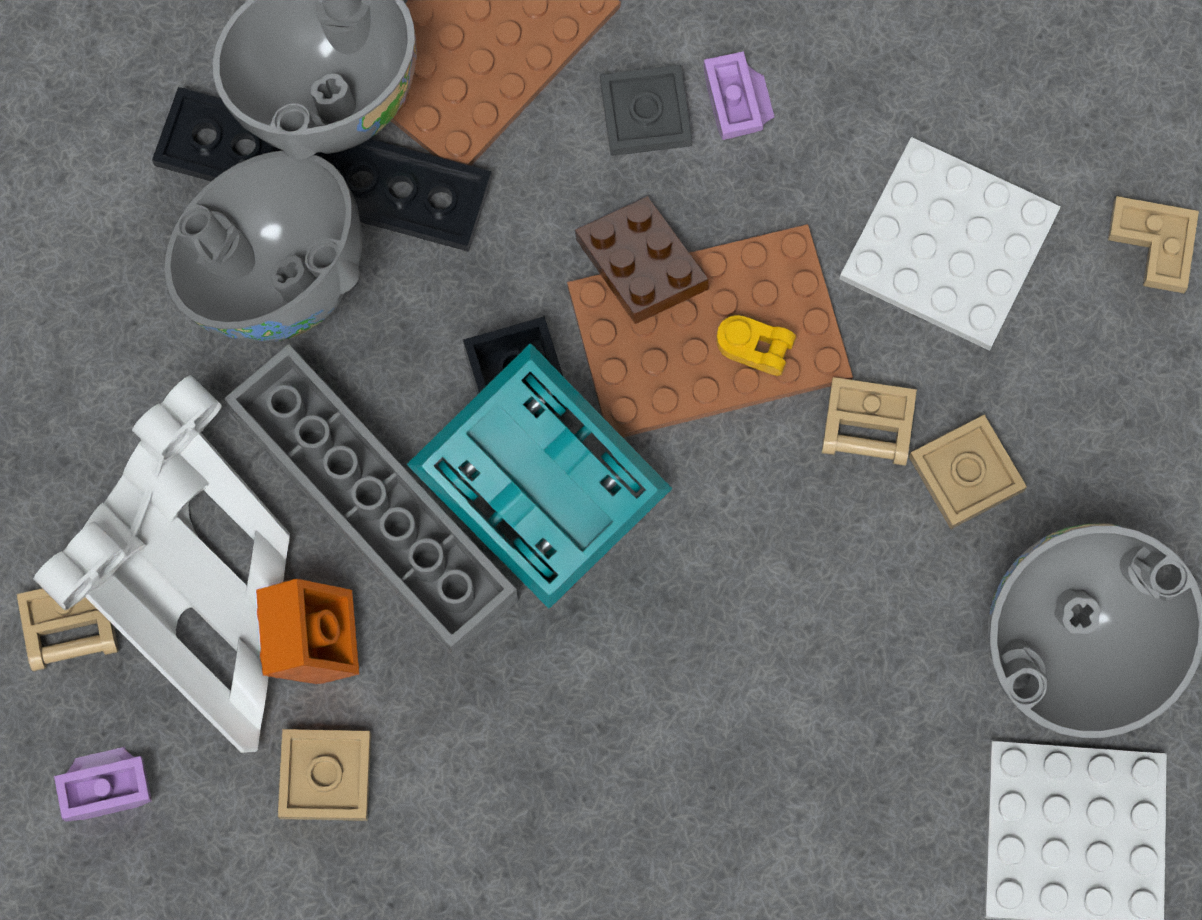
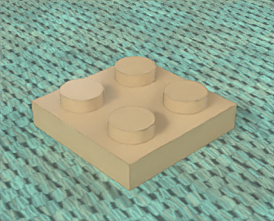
[909,415,1027,529]
[278,729,371,821]

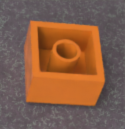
[256,579,359,684]

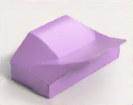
[703,51,774,140]
[54,747,152,822]

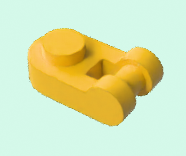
[716,315,796,376]

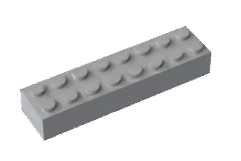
[224,344,518,657]

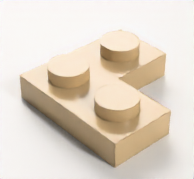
[1108,196,1199,293]

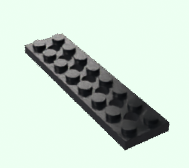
[152,87,492,252]

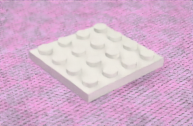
[839,137,1061,351]
[984,741,1167,920]

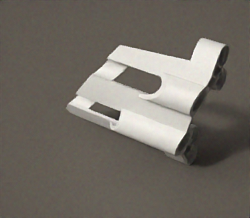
[33,375,290,753]

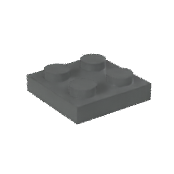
[600,65,692,156]

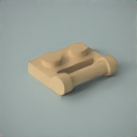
[822,377,917,466]
[17,588,119,671]

